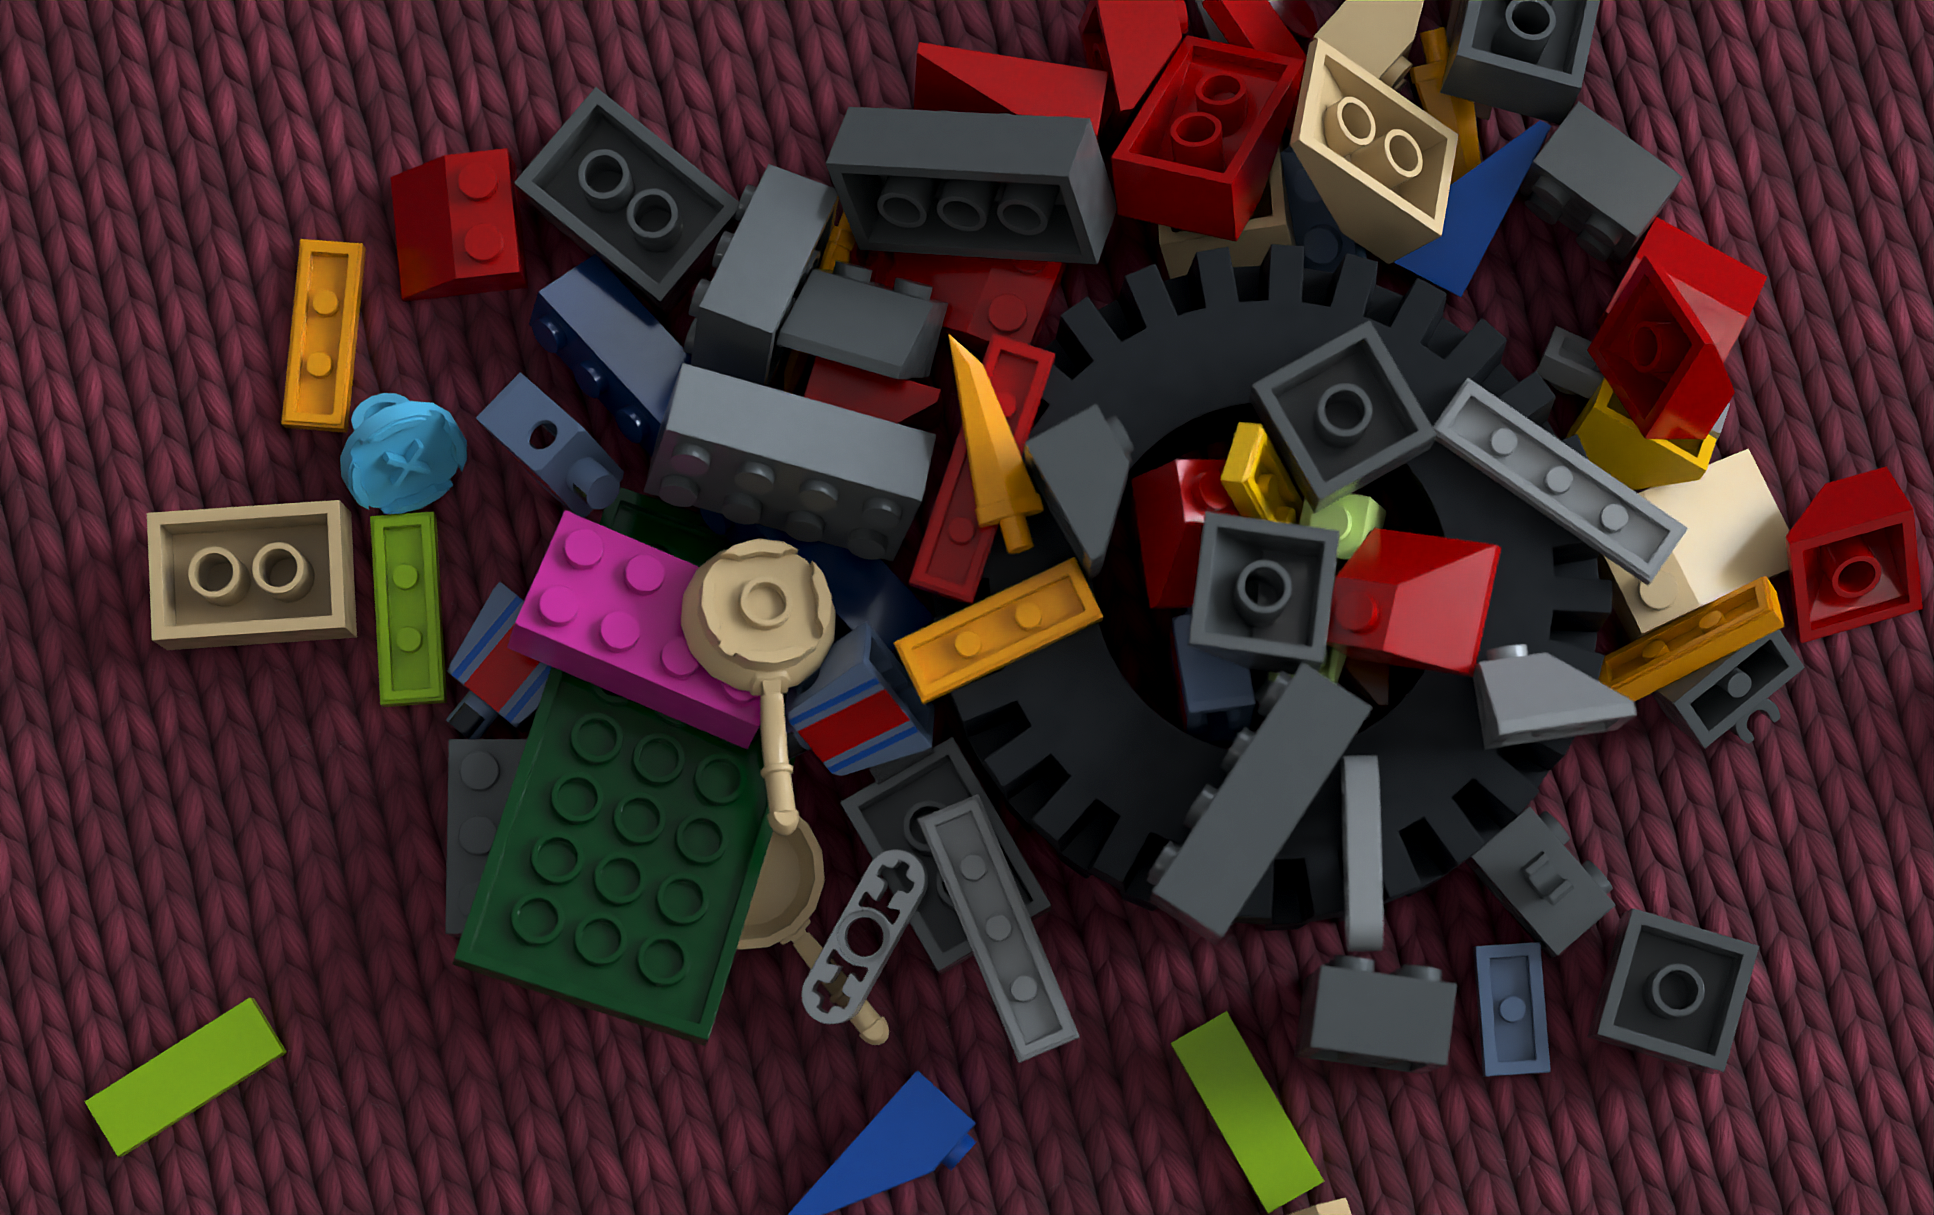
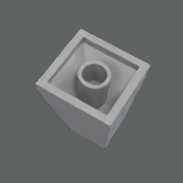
[1473,645,1636,749]

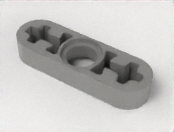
[1341,755,1383,951]
[802,850,929,1024]

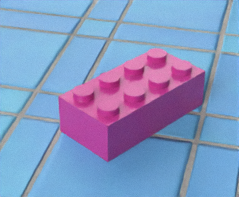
[507,510,761,750]

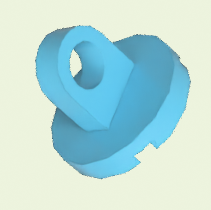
[340,393,467,515]

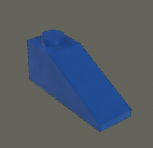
[1394,120,1552,297]
[788,1070,976,1215]

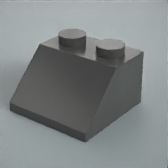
[777,260,948,380]
[1025,404,1134,580]
[1188,512,1340,675]

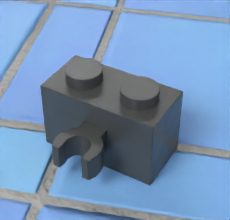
[1651,629,1805,748]
[1465,807,1616,960]

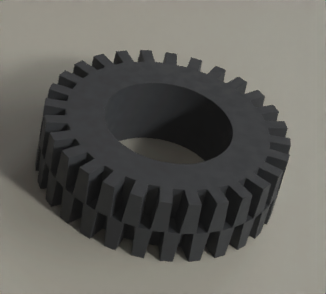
[933,244,1613,931]

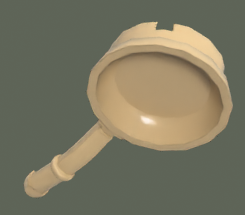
[681,539,836,836]
[737,816,889,1045]

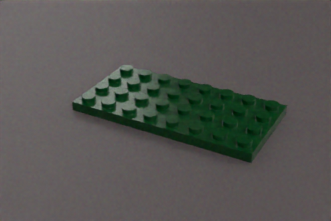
[452,487,796,1046]

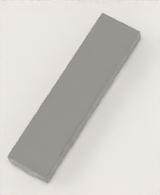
[1432,378,1688,586]
[918,794,1080,1063]

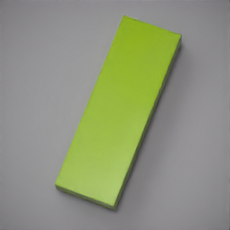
[370,512,447,707]
[85,997,287,1157]
[1170,1011,1324,1214]

